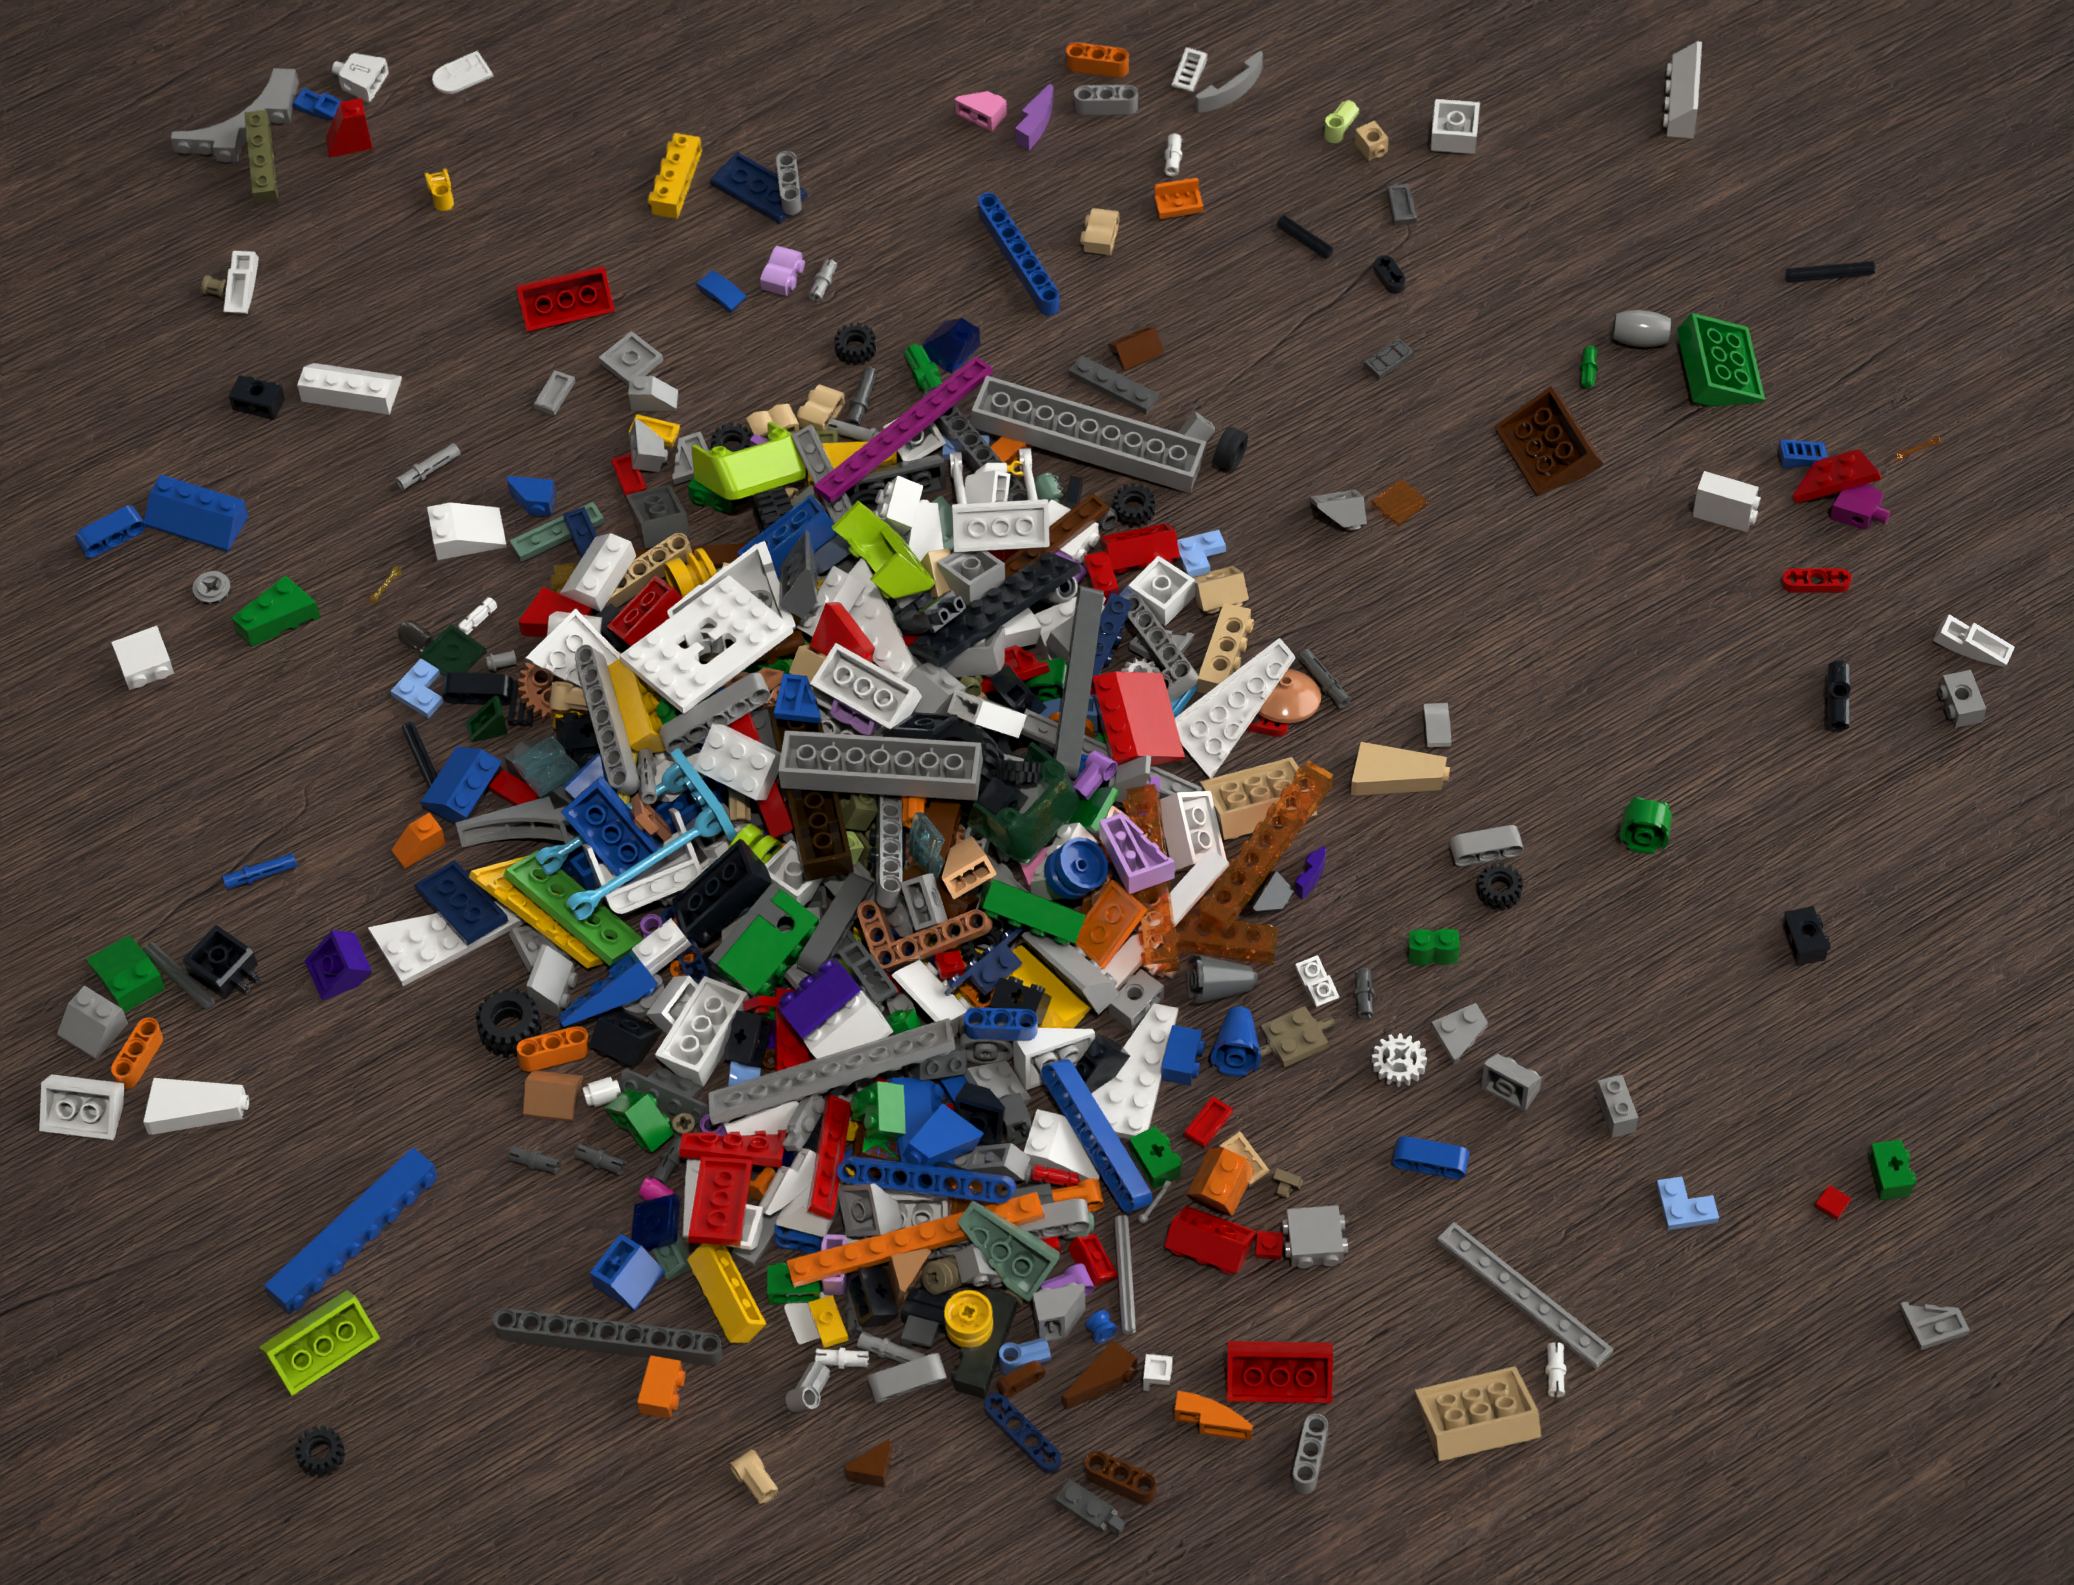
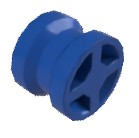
[1085,1310,1117,1343]

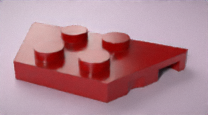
[1793,449,1882,504]
[973,645,1050,693]

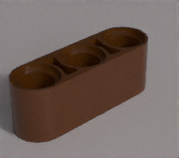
[1084,1451,1156,1505]

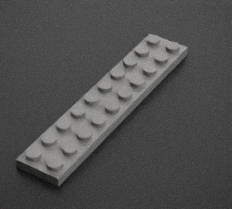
[709,1018,956,1125]

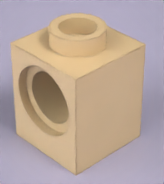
[1355,121,1388,161]

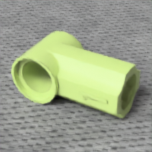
[1324,100,1359,143]

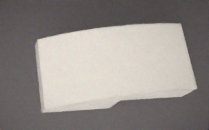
[1294,955,1340,1007]

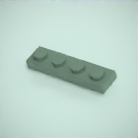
[510,502,604,562]

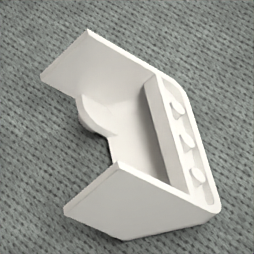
[582,808,702,914]

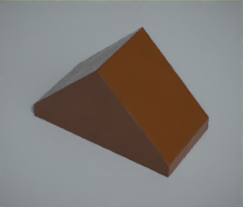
[844,1439,893,1488]

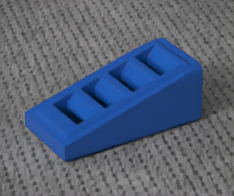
[1778,440,1828,468]

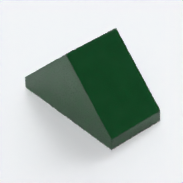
[466,696,507,742]

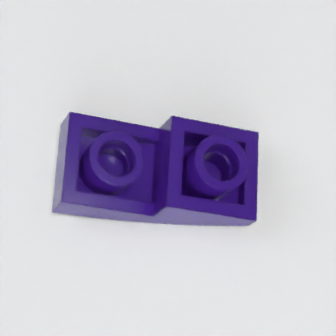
[1295,846,1326,900]

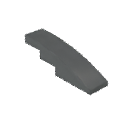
[835,930,898,1005]

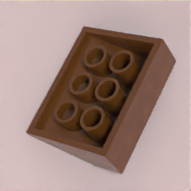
[1495,386,1604,495]

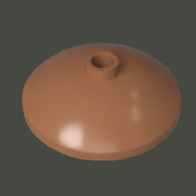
[1258,669,1321,723]

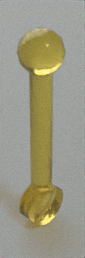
[370,566,402,603]

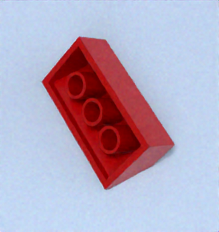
[515,265,615,332]
[1227,1341,1333,1403]

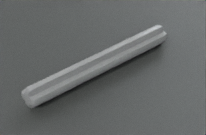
[1115,1215,1136,1335]

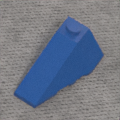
[557,950,658,1027]

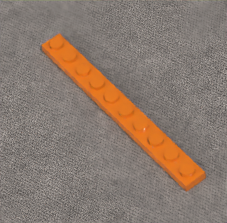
[787,1192,1044,1287]

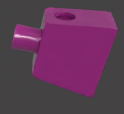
[1830,484,1891,530]

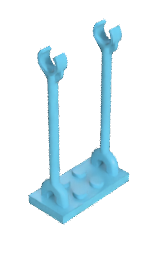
[535,748,737,920]

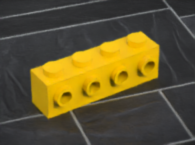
[648,133,702,219]
[687,1244,766,1343]

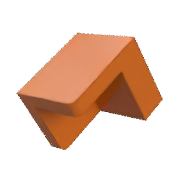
[748,1167,776,1201]

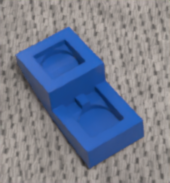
[293,88,343,120]
[696,270,747,313]

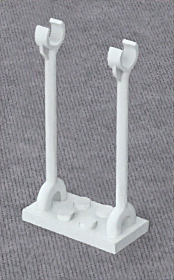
[949,448,1049,552]

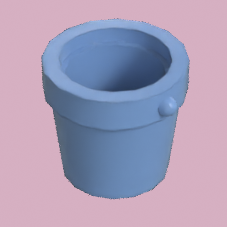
[728,1061,761,1086]

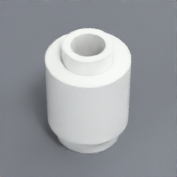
[582,1076,621,1107]

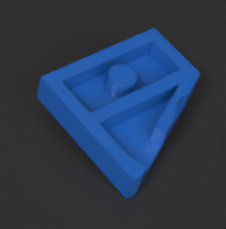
[774,673,822,723]

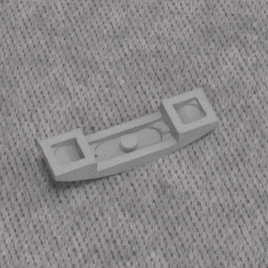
[1195,51,1263,113]

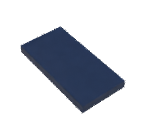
[710,152,807,224]
[414,860,509,946]

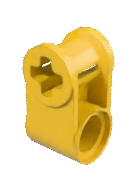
[425,168,454,211]

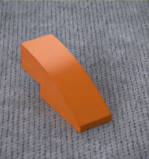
[1175,1391,1253,1441]

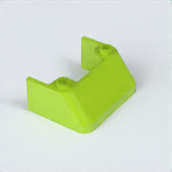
[691,422,806,500]
[832,501,936,599]

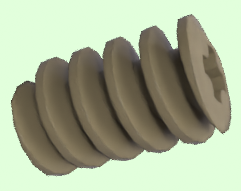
[922,1255,968,1294]

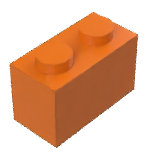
[637,1355,686,1419]

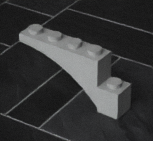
[455,796,580,848]

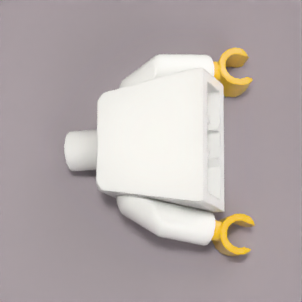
[964,461,1024,504]

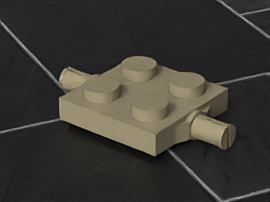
[1260,1006,1335,1068]

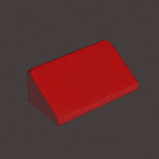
[1068,1234,1118,1287]

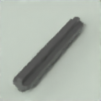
[143,943,216,1010]

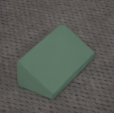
[647,1223,692,1280]

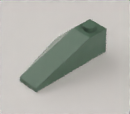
[958,1200,1060,1302]

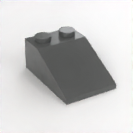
[626,484,691,549]

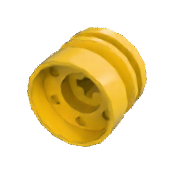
[663,548,717,598]

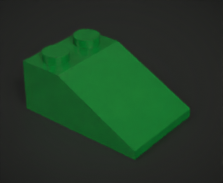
[86,935,165,1013]

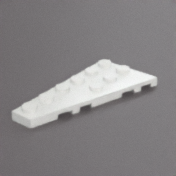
[848,557,917,681]
[524,609,620,688]
[1175,638,1295,779]
[368,900,527,986]
[1092,1003,1178,1139]

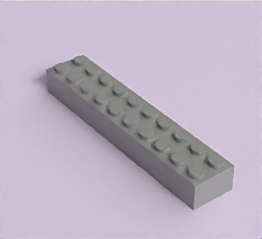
[971,375,1207,493]

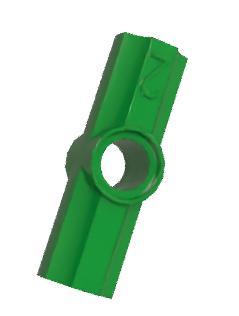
[904,344,942,392]

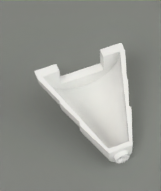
[665,541,796,637]

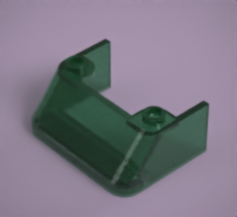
[967,742,1080,863]

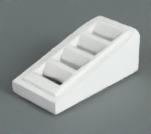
[1172,47,1207,93]

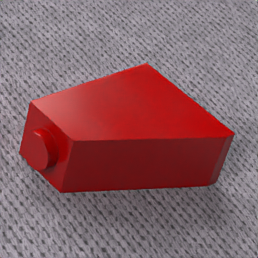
[325,98,373,158]
[518,587,593,637]
[809,602,875,663]

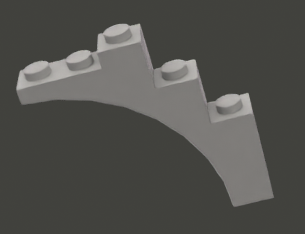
[171,68,299,162]

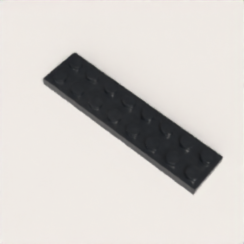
[907,551,1081,667]

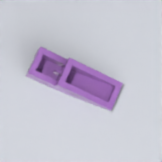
[1015,84,1053,150]

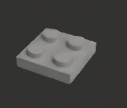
[598,331,664,386]
[964,1060,1031,1105]

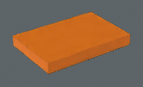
[1072,880,1148,969]

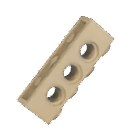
[1197,603,1254,694]

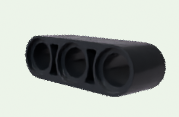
[442,672,514,706]

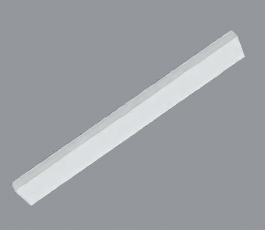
[1100,848,1230,990]

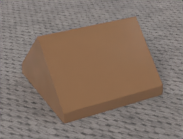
[523,1070,583,1122]
[886,1248,931,1310]

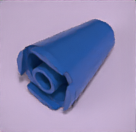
[1211,1006,1261,1076]

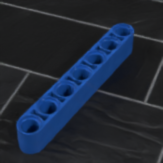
[978,193,1059,316]
[1041,1059,1153,1213]
[837,1156,1016,1203]

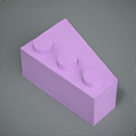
[1099,813,1175,894]

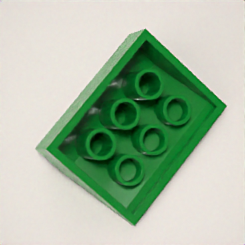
[1677,313,1765,406]
[980,878,1086,945]

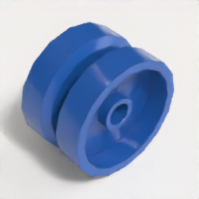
[1044,837,1108,900]

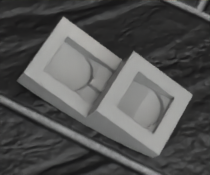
[1423,703,1451,747]

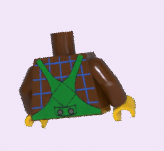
[839,1121,901,1185]

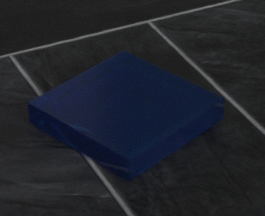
[631,1193,681,1251]

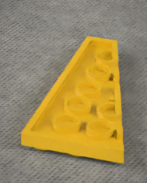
[469,856,606,968]

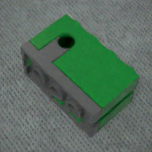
[709,883,820,999]

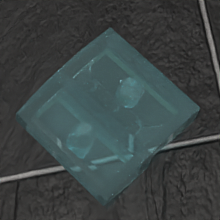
[511,735,580,798]
[909,812,945,881]

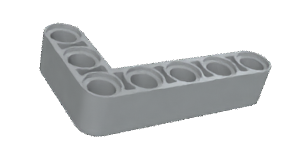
[1125,594,1198,703]

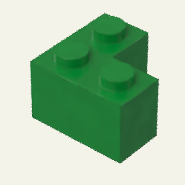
[850,1081,906,1141]
[605,1089,674,1152]

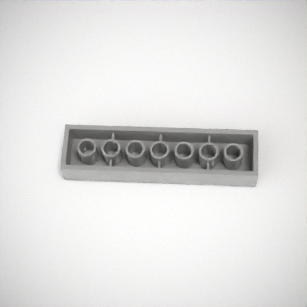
[778,731,983,800]

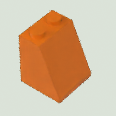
[1186,1148,1255,1216]

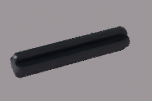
[1277,215,1334,258]

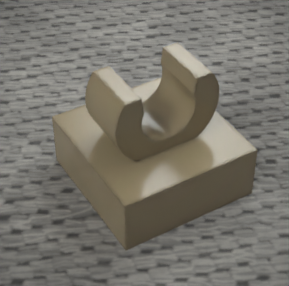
[1273,1168,1303,1199]

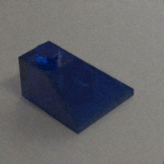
[921,318,981,374]

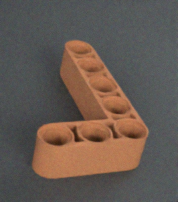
[857,900,992,972]

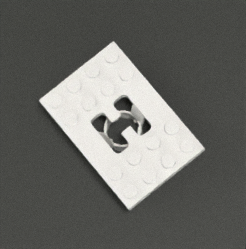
[619,575,793,714]

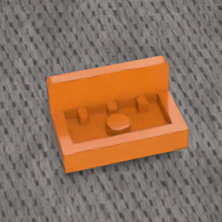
[1154,178,1203,219]

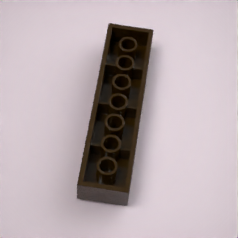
[768,698,854,882]

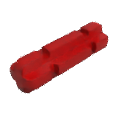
[1030,1165,1080,1187]

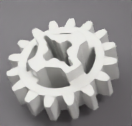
[1372,1033,1427,1087]

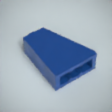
[903,1103,983,1166]

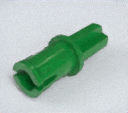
[1580,346,1598,389]

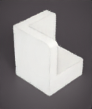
[1143,1354,1172,1391]

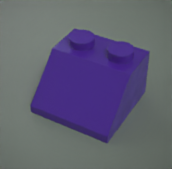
[305,930,372,1000]

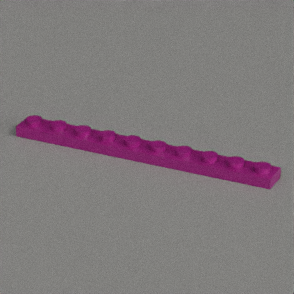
[814,357,993,503]

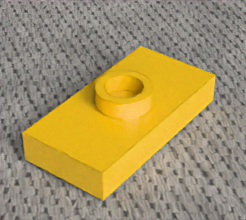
[808,1295,849,1348]

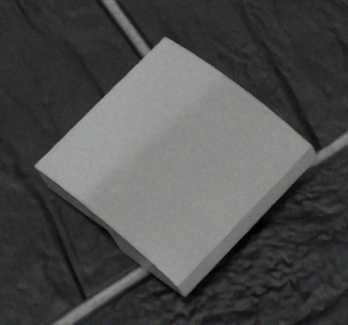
[509,926,573,972]

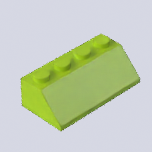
[259,1290,380,1396]

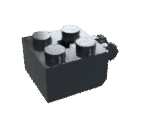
[183,925,261,999]

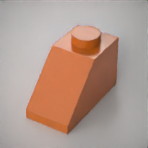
[391,812,446,869]

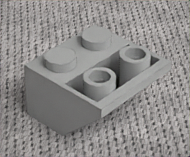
[1033,1283,1086,1342]

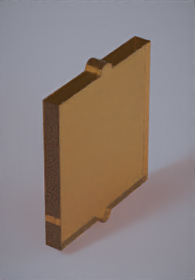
[1372,478,1428,526]

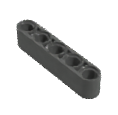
[797,872,875,975]

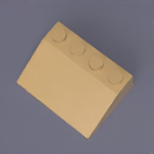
[1200,757,1317,840]
[1415,1366,1541,1461]

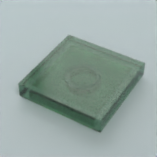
[419,624,487,676]

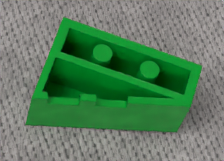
[232,575,321,647]

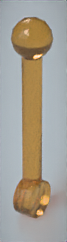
[1897,436,1941,460]

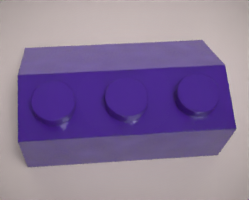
[777,957,861,1038]

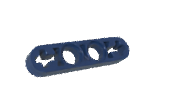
[661,906,710,985]
[984,1393,1061,1474]

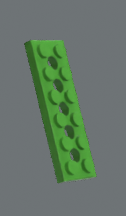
[503,850,644,966]

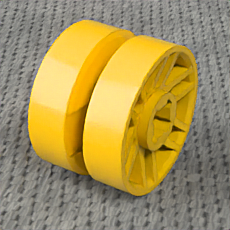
[944,1290,993,1348]

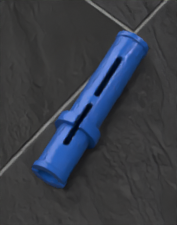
[222,852,297,890]

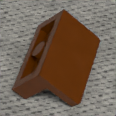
[1108,326,1164,370]

